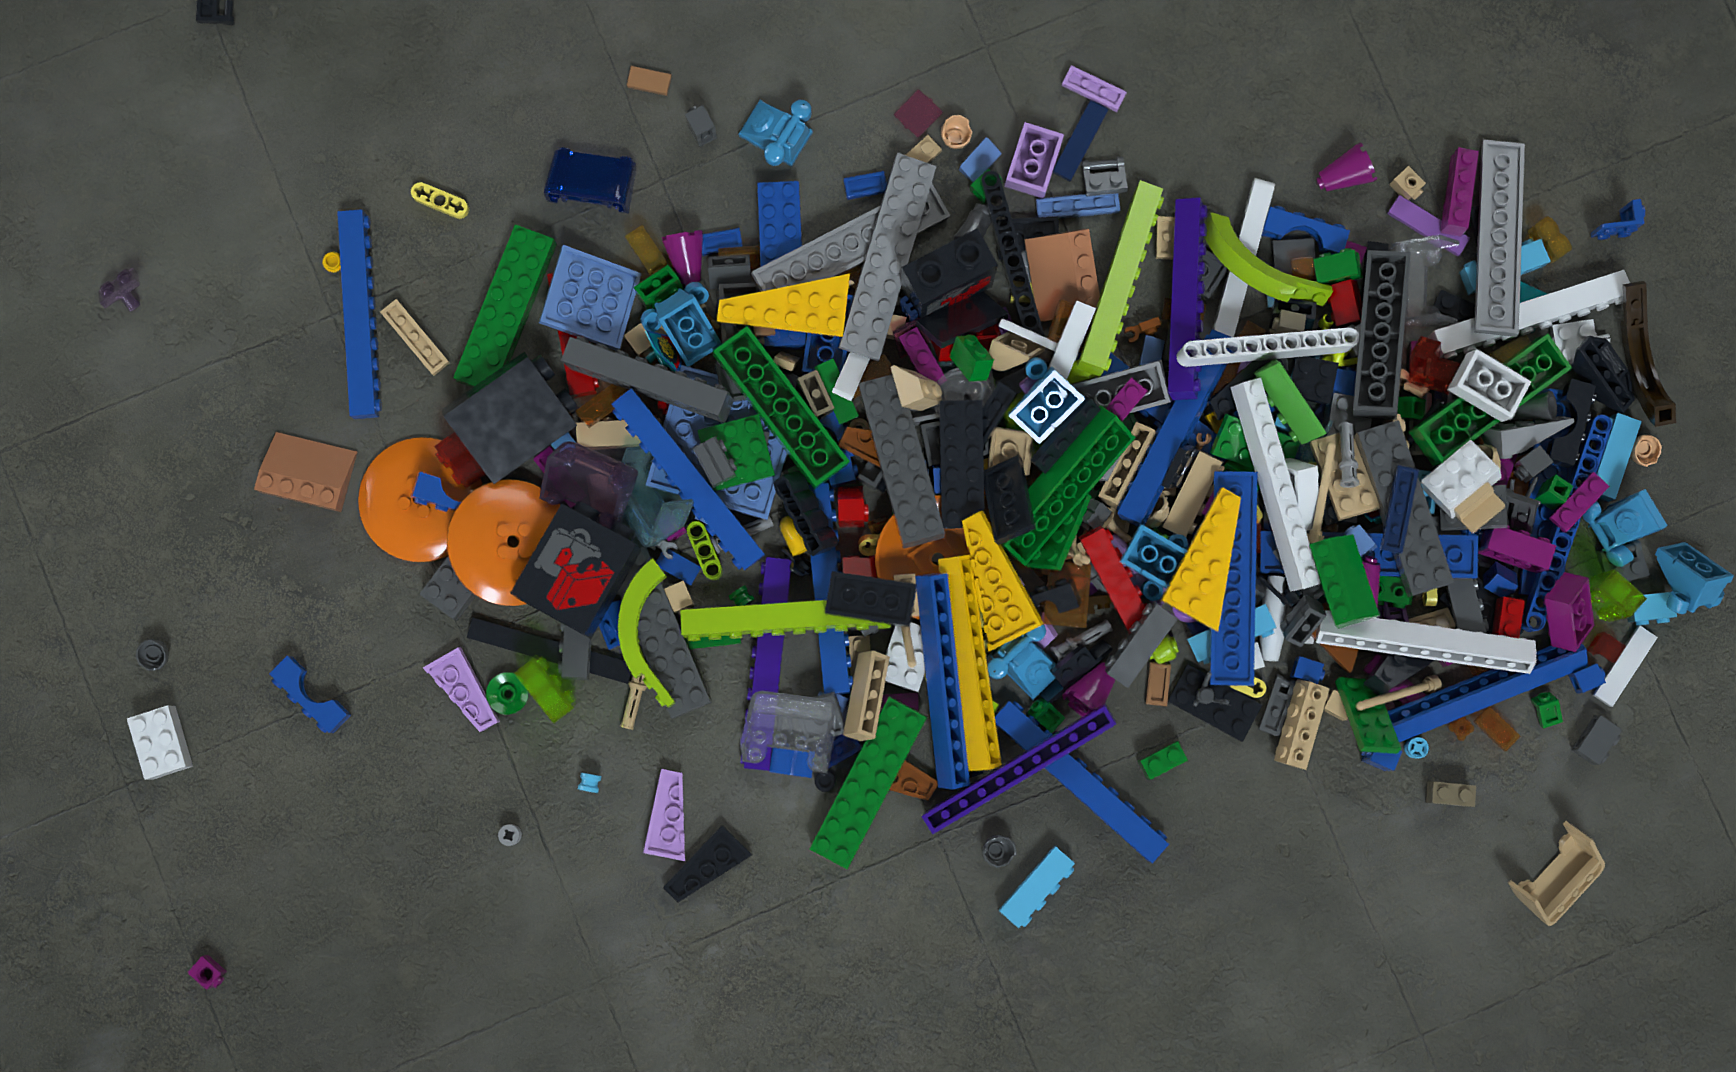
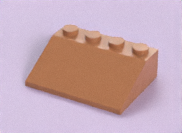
[1024,228,1100,321]
[254,432,357,512]

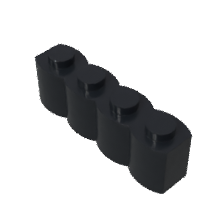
[774,471,838,556]

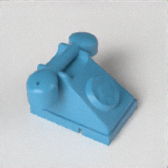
[739,100,813,167]
[641,282,722,367]
[1008,357,1085,444]
[1582,489,1667,567]
[1119,524,1188,601]
[1655,542,1734,614]
[987,624,1057,700]

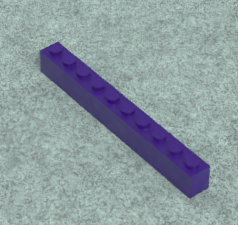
[1168,197,1207,400]
[740,557,792,771]
[922,703,1117,834]

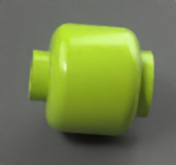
[1150,634,1179,664]

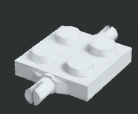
[1550,319,1611,365]

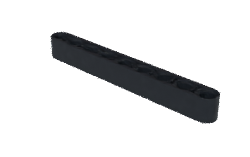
[981,170,1045,337]

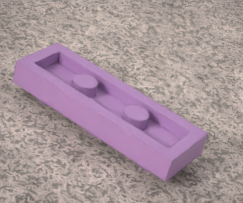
[1062,65,1127,112]

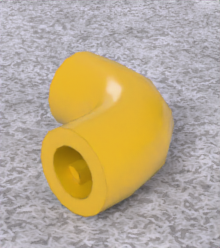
[779,515,807,556]

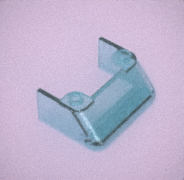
[617,446,694,547]

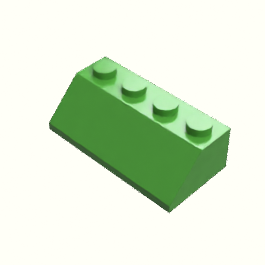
[1253,359,1326,445]

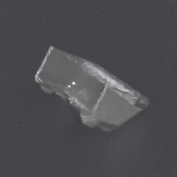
[740,691,836,773]

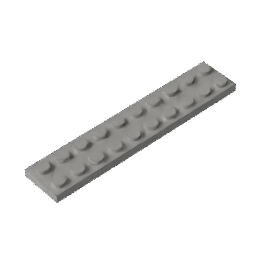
[1474,140,1525,337]
[838,153,936,361]
[751,183,950,291]

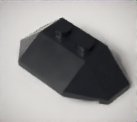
[1572,336,1635,413]

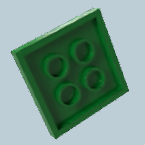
[697,414,775,492]

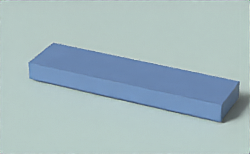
[1036,193,1120,219]

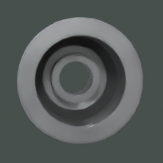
[953,203,991,240]
[1511,391,1557,420]

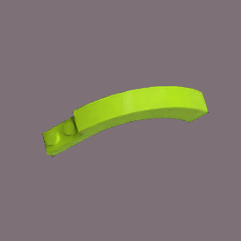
[1204,212,1333,306]
[618,558,676,708]

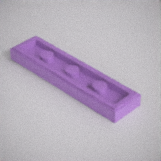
[1387,195,1470,257]

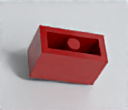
[1328,279,1363,328]
[1491,597,1525,638]

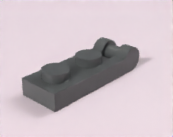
[1258,674,1296,737]

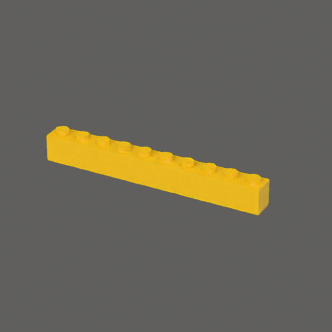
[938,555,1002,771]

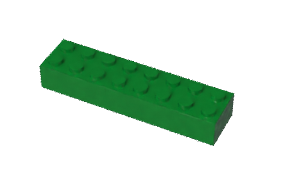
[453,224,557,388]
[713,326,850,489]
[1409,334,1572,466]
[1001,405,1135,566]
[810,697,928,869]

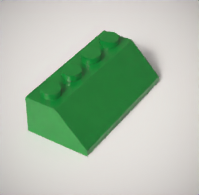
[1309,534,1380,629]

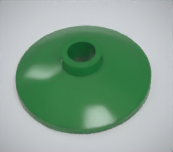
[486,672,529,715]

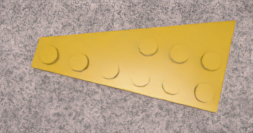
[717,274,850,337]
[1161,487,1241,631]
[962,510,1044,652]

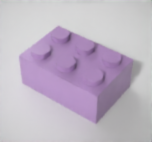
[1005,122,1064,198]

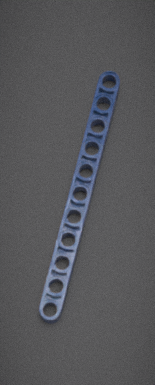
[1521,415,1612,632]

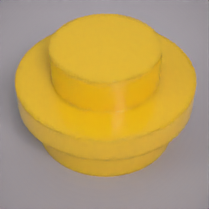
[323,252,341,273]

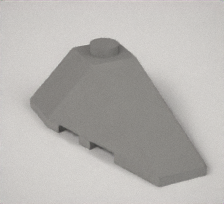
[1480,416,1574,459]

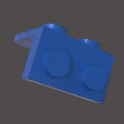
[1590,199,1645,240]

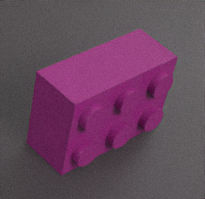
[1478,525,1556,574]
[1544,572,1594,652]

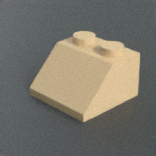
[988,331,1046,371]
[891,365,942,411]

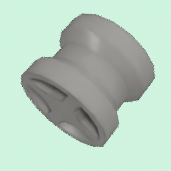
[498,824,522,846]

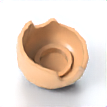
[941,115,973,149]
[1630,434,1662,467]

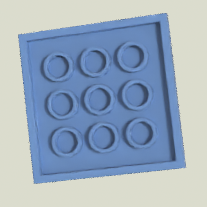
[539,245,642,350]

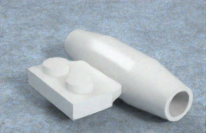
[1259,576,1314,661]

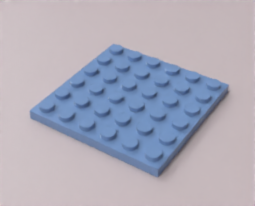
[646,365,787,520]

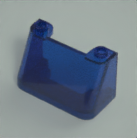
[543,147,637,214]

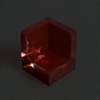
[1587,632,1626,663]

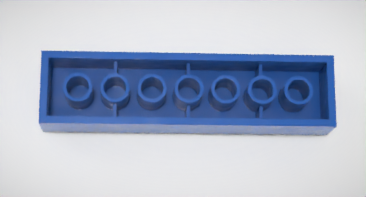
[757,181,806,351]

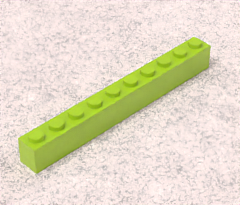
[1077,180,1164,377]
[681,600,890,641]

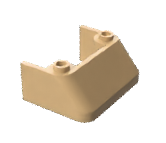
[1508,821,1605,926]

